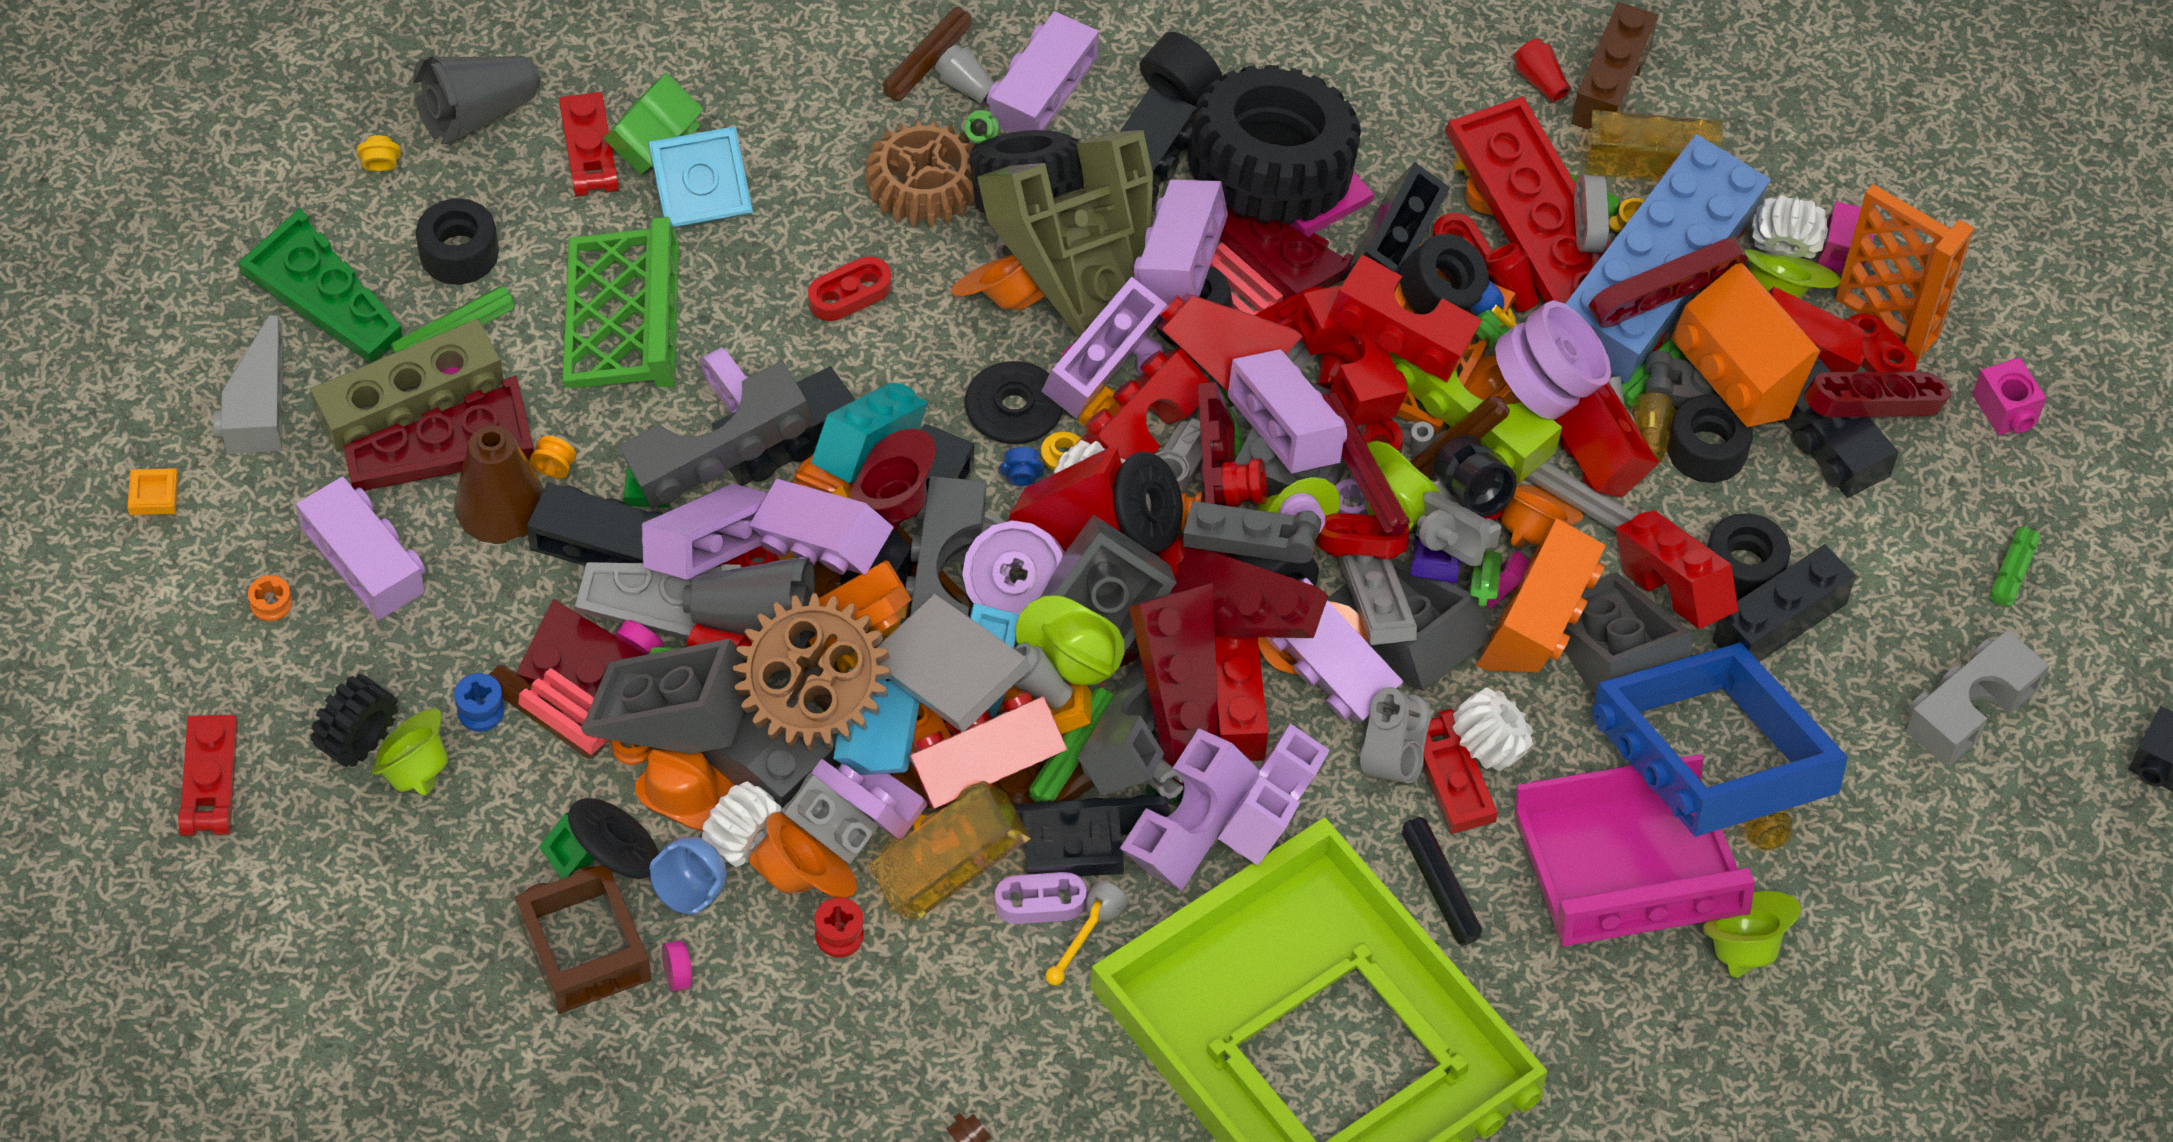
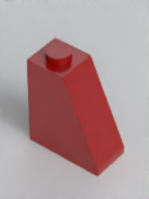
[1768,287,1864,372]
[1157,293,1303,393]
[1009,447,1125,552]

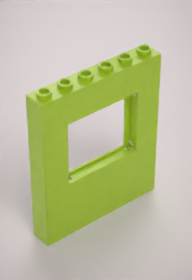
[1090,817,1548,1142]

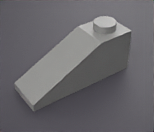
[213,315,283,454]

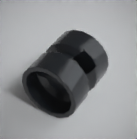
[1433,435,1517,517]

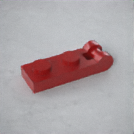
[559,92,619,197]
[1417,708,1498,834]
[178,715,238,836]

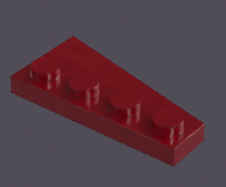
[1219,206,1353,299]
[343,375,534,491]
[1198,382,1237,559]
[1171,547,1328,638]
[1129,583,1218,792]
[516,599,647,698]

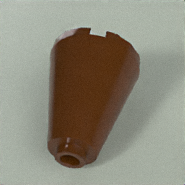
[454,425,544,544]

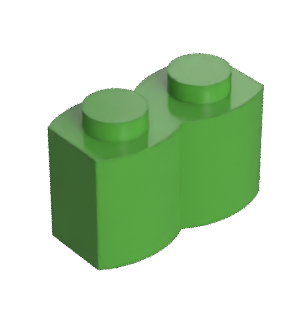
[603,73,703,175]

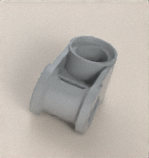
[1360,687,1431,783]

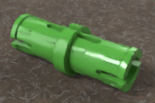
[964,110,1000,144]

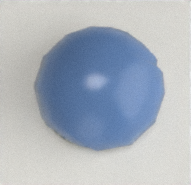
[649,837,728,915]

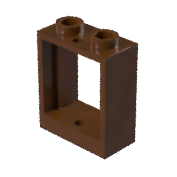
[515,865,651,1014]

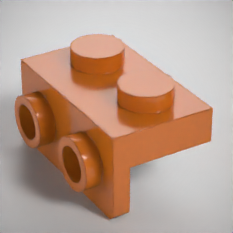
[808,561,912,654]

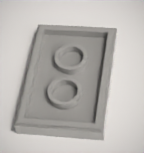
[876,594,1031,733]

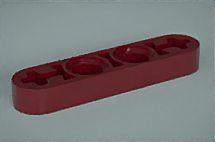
[1588,237,1748,328]
[1804,371,1951,418]

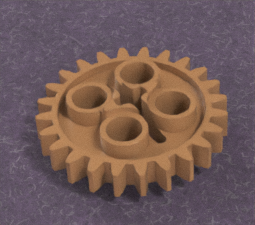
[733,593,892,751]

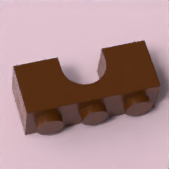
[1571,2,1658,137]

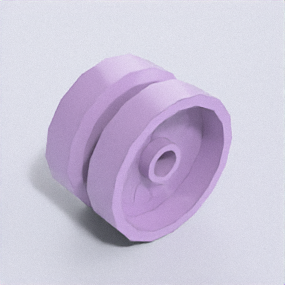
[1495,300,1611,420]
[962,520,1065,614]

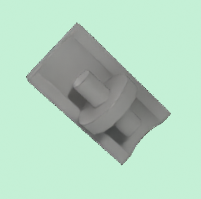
[1416,491,1501,566]
[780,773,879,864]

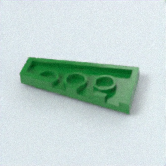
[238,208,402,363]

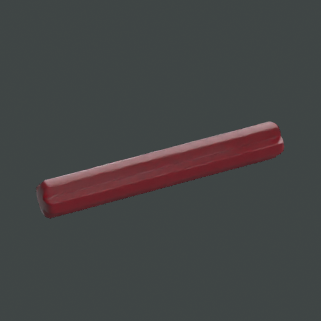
[1322,393,1410,536]

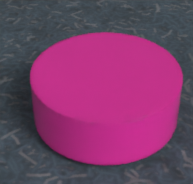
[615,620,664,655]
[662,940,692,992]

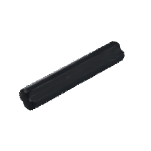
[1402,817,1482,946]

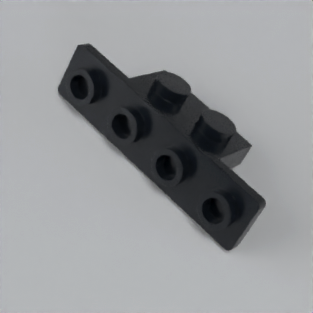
[974,795,1169,876]

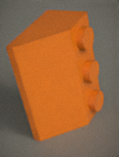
[1671,263,1820,428]
[1476,518,1606,673]

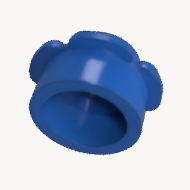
[999,447,1044,486]

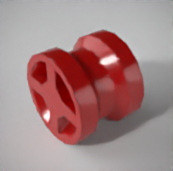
[1222,458,1268,507]
[814,898,864,958]

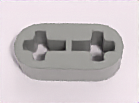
[1574,174,1609,253]

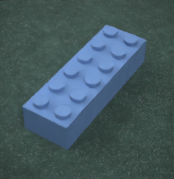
[1565,134,1771,384]

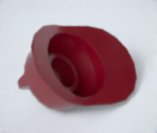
[850,429,936,531]

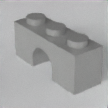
[1905,630,2050,768]

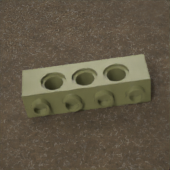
[310,319,504,452]

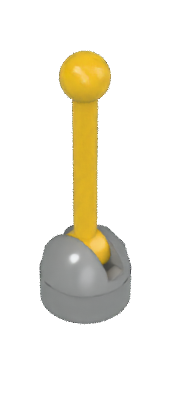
[1045,880,1129,986]

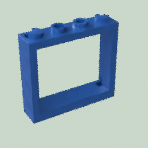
[1591,642,1848,837]

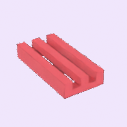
[1210,243,1283,315]
[518,668,609,755]

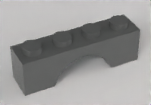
[618,360,815,509]
[900,476,986,625]
[1077,653,1164,796]

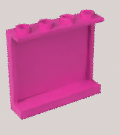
[1514,754,1755,947]

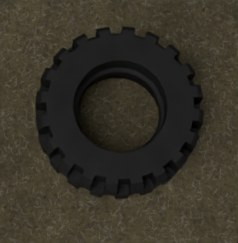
[1187,65,1361,224]

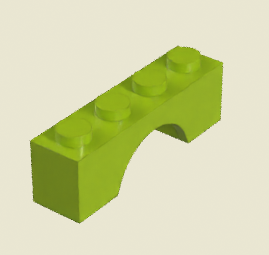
[1390,352,1562,484]

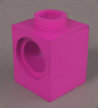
[1816,201,1874,274]
[1972,357,2046,436]

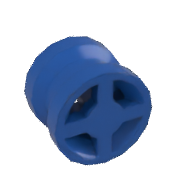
[454,673,505,732]

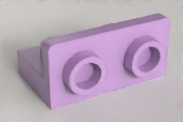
[811,759,927,841]

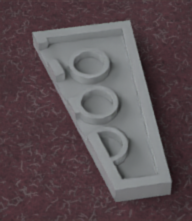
[575,562,741,640]

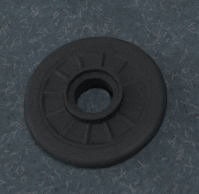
[965,361,1063,444]
[1114,451,1183,553]
[568,798,659,879]

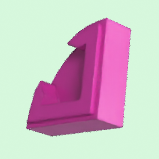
[1487,551,1530,609]

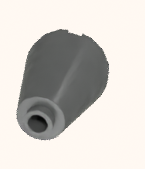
[413,56,540,144]
[683,557,816,649]

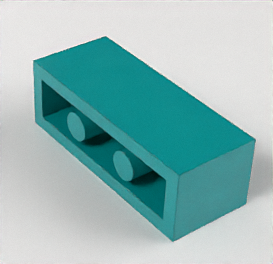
[811,383,929,483]

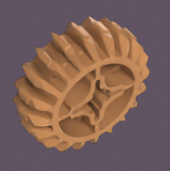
[865,119,976,228]

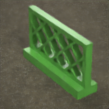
[562,217,679,388]

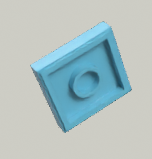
[648,126,753,228]

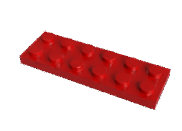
[1445,96,1611,303]

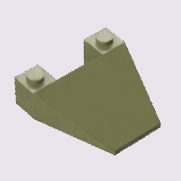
[977,130,1153,338]

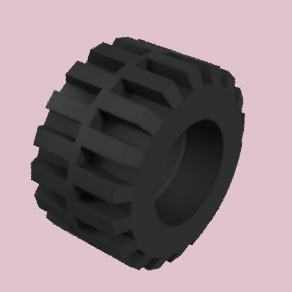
[969,130,1084,214]

